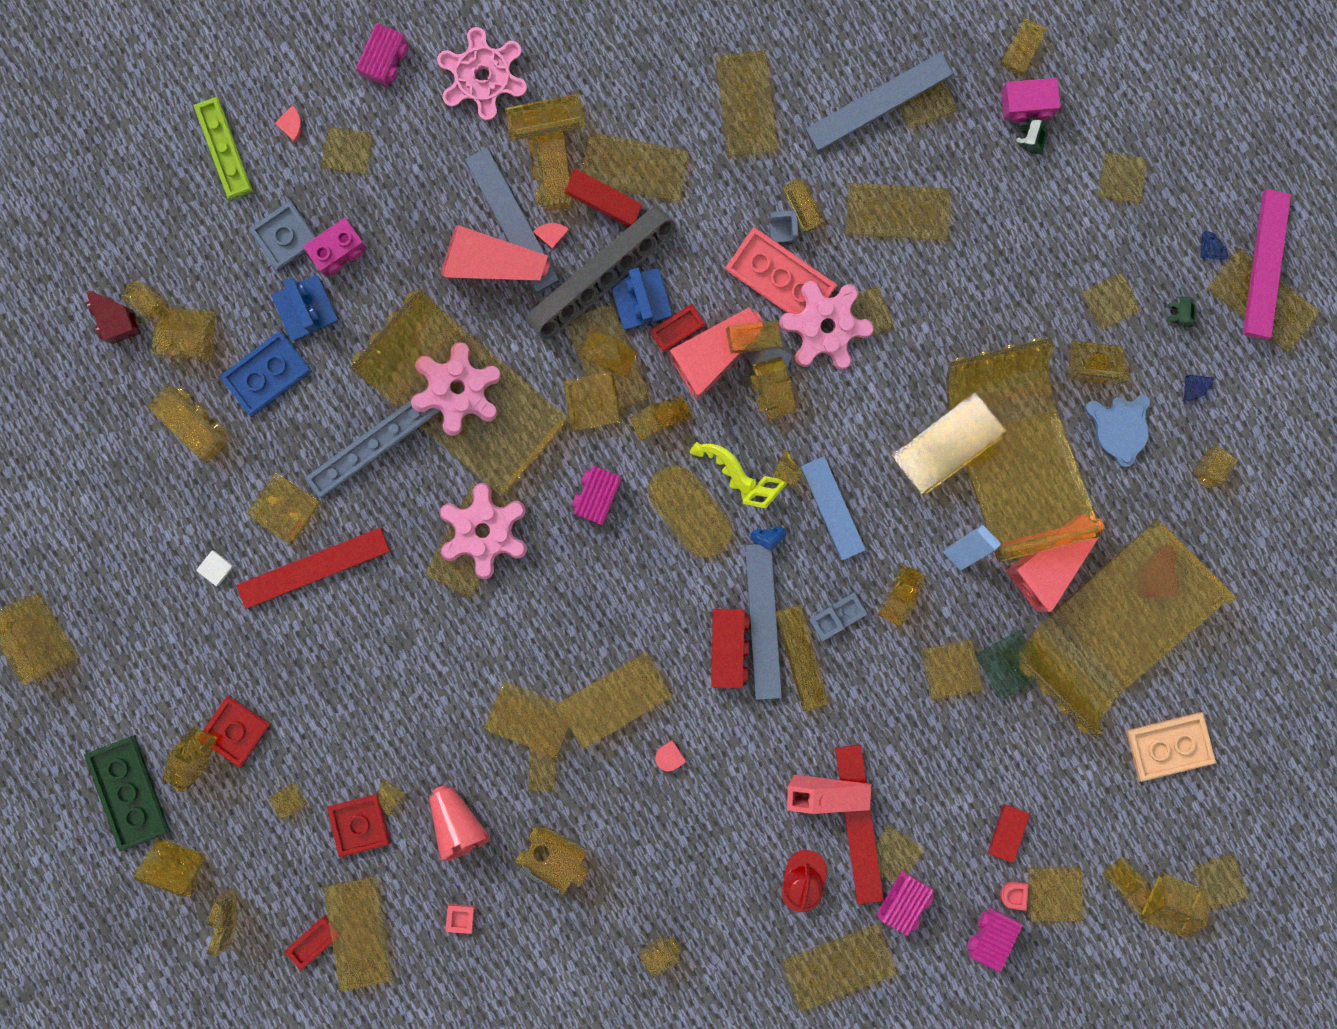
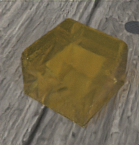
[773,450,803,487]

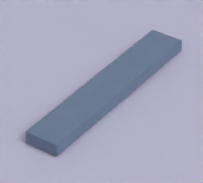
[806,52,953,152]
[465,148,559,293]
[305,389,441,499]
[745,544,782,700]

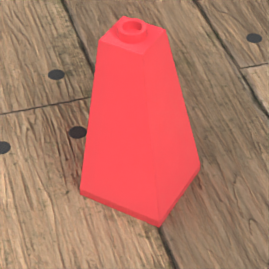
[440,225,550,280]
[670,307,764,401]
[1006,514,1100,612]

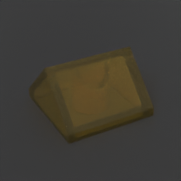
[1067,340,1130,386]
[1139,872,1209,938]

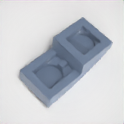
[809,591,868,641]

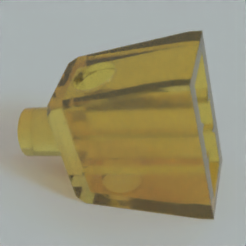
[163,726,217,792]

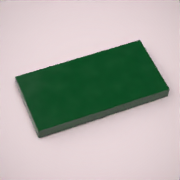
[84,735,170,852]

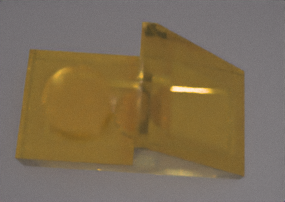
[1102,857,1158,915]

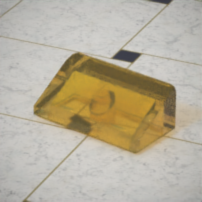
[783,178,826,232]

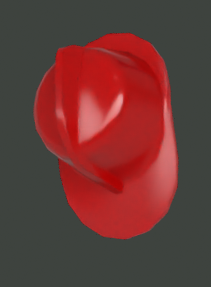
[782,850,827,912]

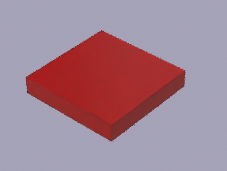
[198,695,271,768]
[327,793,391,858]

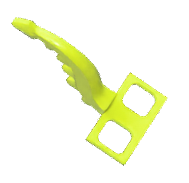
[690,442,787,508]

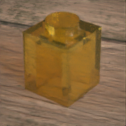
[121,278,168,322]
[1192,446,1239,488]
[639,933,681,978]

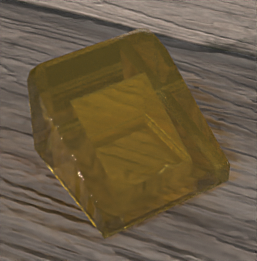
[268,782,308,820]

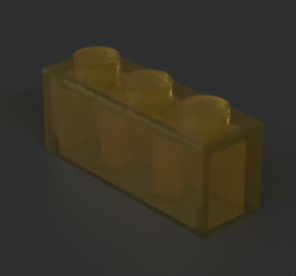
[528,127,574,212]
[146,384,230,462]

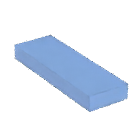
[943,525,1001,571]

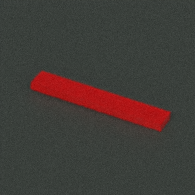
[236,528,391,609]
[835,744,884,904]

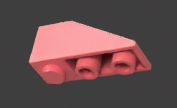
[787,774,872,814]

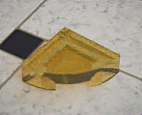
[379,779,406,816]

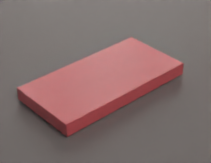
[725,227,837,314]

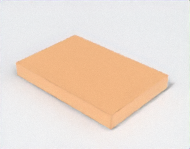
[1126,712,1216,782]

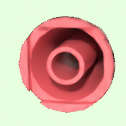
[429,785,490,862]

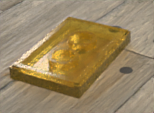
[505,94,586,142]
[484,681,576,758]

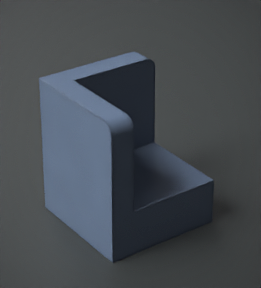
[769,210,798,244]

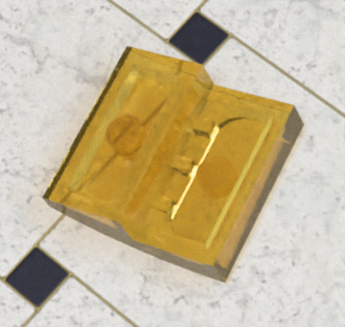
[247,472,321,545]
[206,889,238,957]

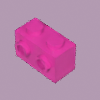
[1001,78,1061,123]
[303,218,367,276]

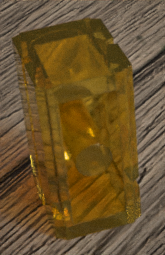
[750,357,797,420]

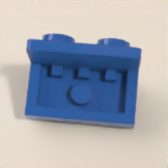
[612,267,672,330]
[271,275,338,341]

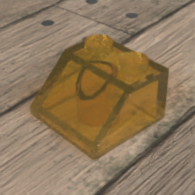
[152,308,216,362]

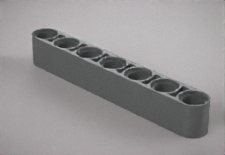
[527,208,676,340]

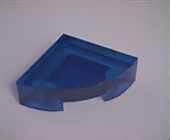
[1200,231,1228,260]
[1183,375,1214,401]

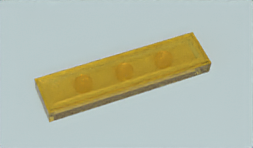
[775,604,829,712]

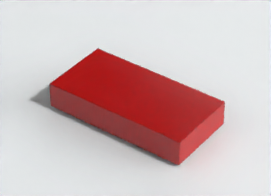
[649,304,706,353]
[987,804,1030,863]
[284,915,341,971]

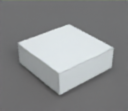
[196,550,235,586]

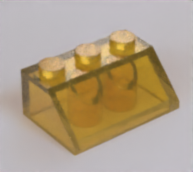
[0,592,80,687]

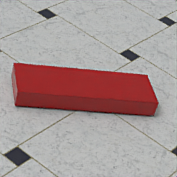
[564,168,642,227]

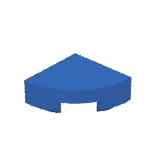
[750,526,786,551]

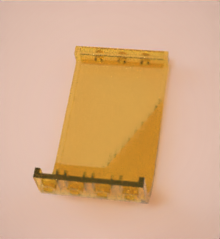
[349,287,570,497]
[946,337,1105,562]
[1019,518,1237,739]

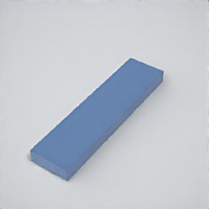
[800,456,866,561]

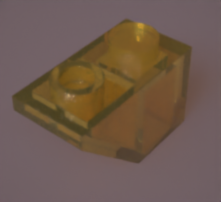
[630,395,693,441]
[878,563,925,627]

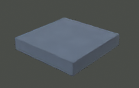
[249,201,316,272]

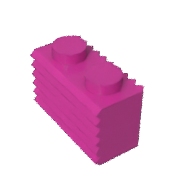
[356,23,409,87]
[571,466,622,526]
[876,870,934,936]
[967,907,1023,972]

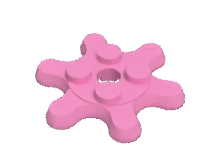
[437,27,527,120]
[779,281,874,370]
[411,342,501,436]
[440,483,527,579]

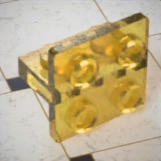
[134,838,206,897]

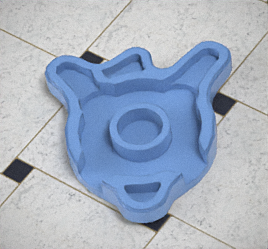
[1084,395,1150,467]

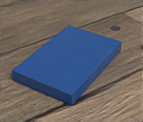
[219,330,312,417]

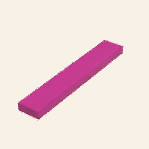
[1243,189,1291,340]

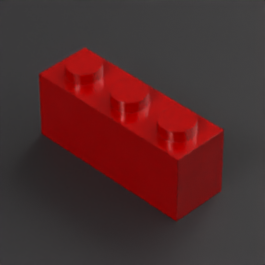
[711,609,749,688]

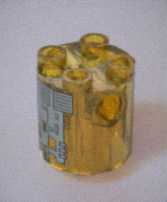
[514,824,589,897]

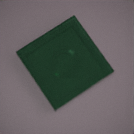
[975,629,1046,700]

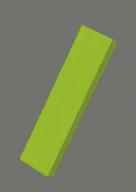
[193,96,253,200]

